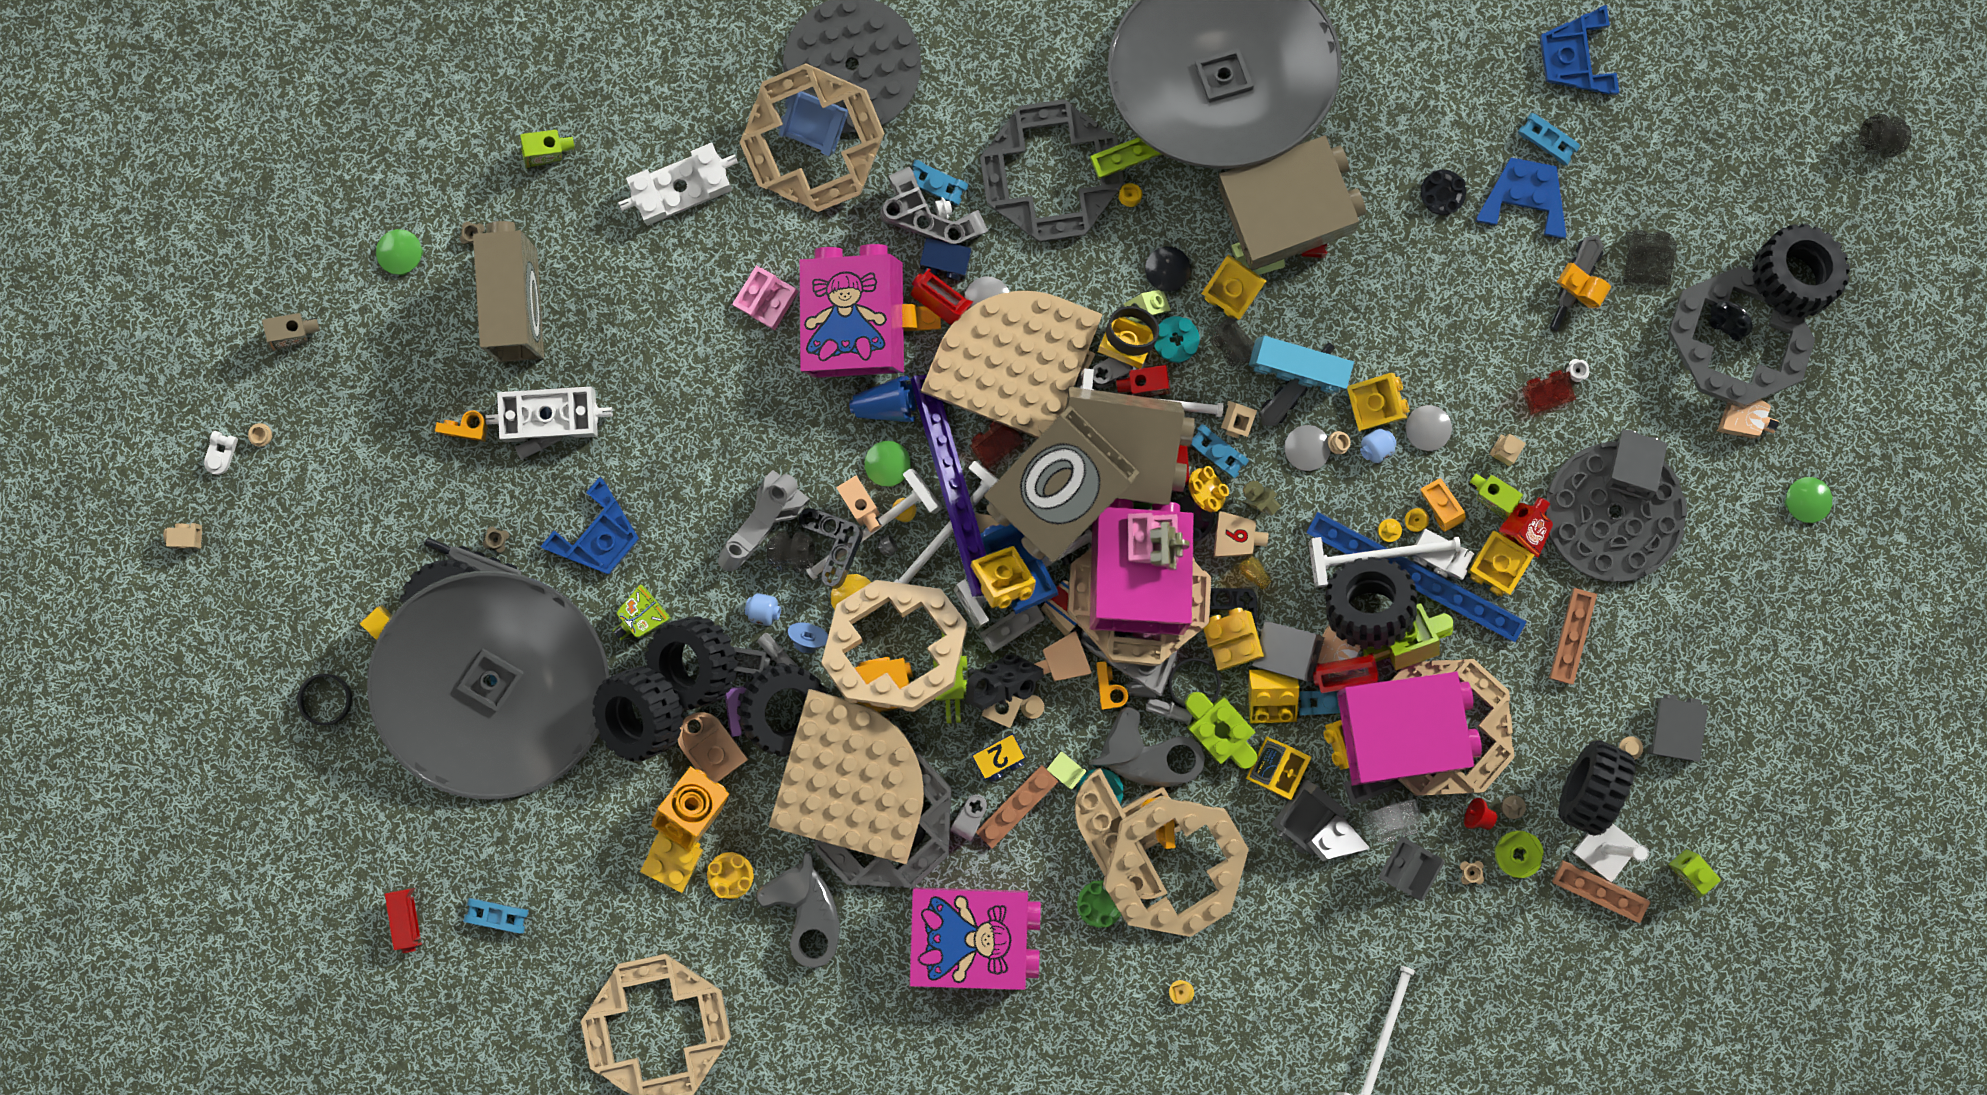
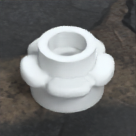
[935,197,952,220]
[1566,359,1589,382]

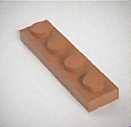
[1549,588,1597,685]
[976,765,1059,849]
[1552,860,1650,923]

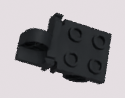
[966,653,1044,711]

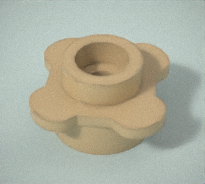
[1460,861,1484,885]

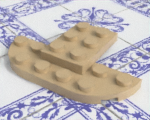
[1075,768,1181,899]

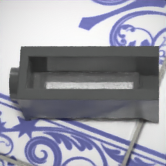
[731,646,770,674]

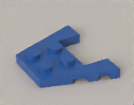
[1540,5,1619,95]
[1475,157,1566,239]
[540,477,640,575]

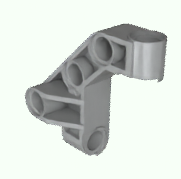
[879,167,988,245]
[718,470,810,571]

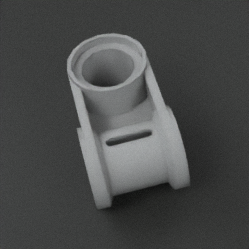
[1093,357,1136,388]
[950,794,987,842]

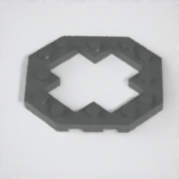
[980,99,1124,243]
[1667,266,1815,408]
[815,753,952,888]

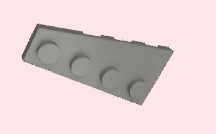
[1080,635,1177,696]

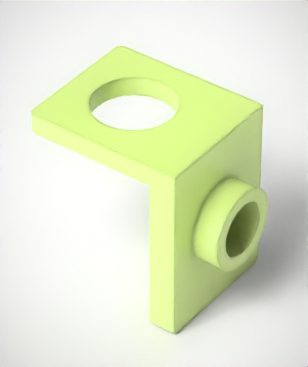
[1124,290,1171,323]
[1047,752,1087,790]

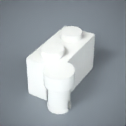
[1410,529,1474,580]

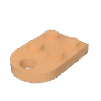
[678,712,749,783]

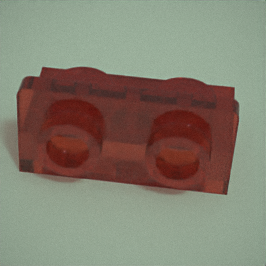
[1522,370,1576,415]
[970,421,1024,470]

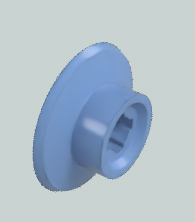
[788,622,828,653]

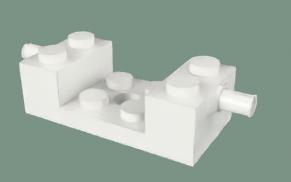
[619,143,738,226]
[485,387,613,442]

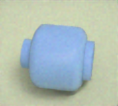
[1360,429,1396,463]
[745,593,781,626]

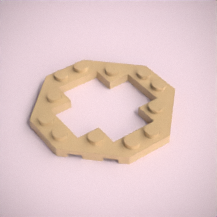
[740,64,885,212]
[1067,547,1211,666]
[821,580,968,712]
[1390,659,1514,796]
[1103,796,1249,937]
[581,954,731,1095]

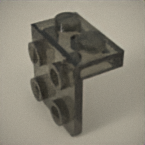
[1623,230,1677,288]
[1209,316,1255,370]

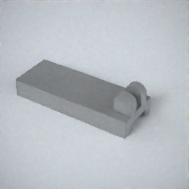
[980,605,1046,653]

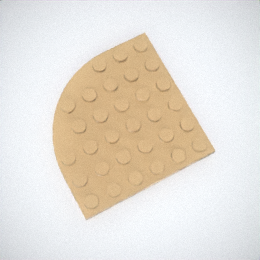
[921,291,1103,438]
[769,689,924,864]

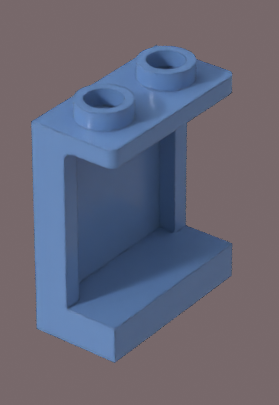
[777,91,848,156]

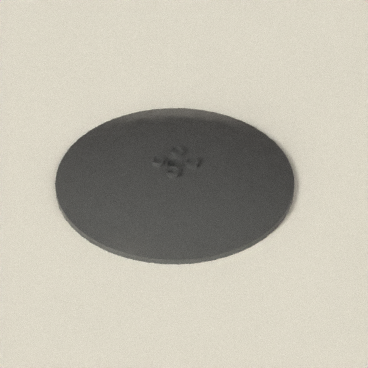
[1108,0,1341,169]
[367,571,609,799]

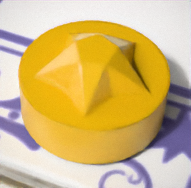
[1118,183,1143,207]
[892,498,916,522]
[1405,508,1429,532]
[1377,519,1402,543]
[1169,980,1194,1005]

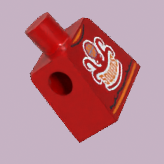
[1116,365,1170,397]
[1498,497,1553,558]

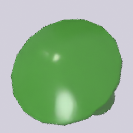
[376,229,423,276]
[865,441,911,487]
[1785,477,1833,524]
[1077,880,1121,928]

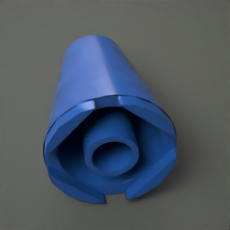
[849,375,916,422]

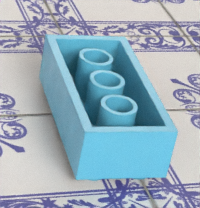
[1248,336,1354,394]

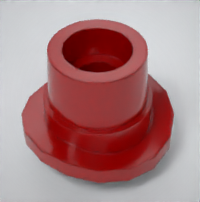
[1464,797,1497,830]

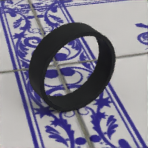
[1106,306,1159,356]
[1168,658,1221,709]
[297,674,352,726]

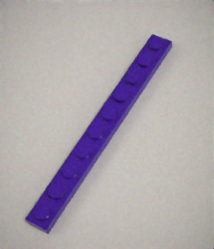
[910,375,987,597]

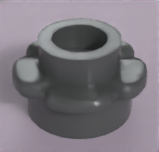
[877,534,898,556]

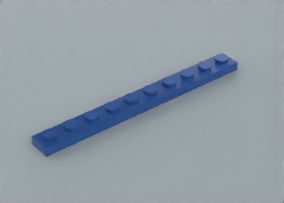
[1306,511,1527,642]

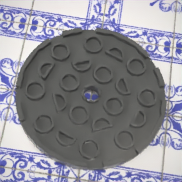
[783,0,921,134]
[1545,442,1687,582]

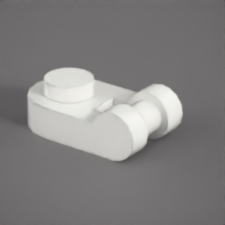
[204,431,238,475]

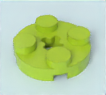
[1494,831,1543,878]

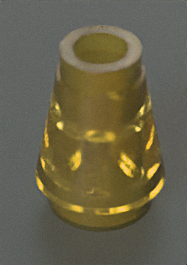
[1238,555,1272,590]

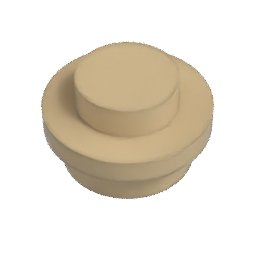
[248,423,272,447]
[1328,431,1350,455]
[1021,695,1044,719]
[1619,736,1643,760]

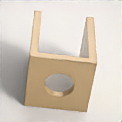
[981,695,1023,728]

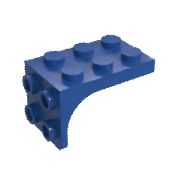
[981,523,1058,614]

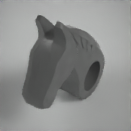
[1090,707,1205,787]
[756,851,840,968]

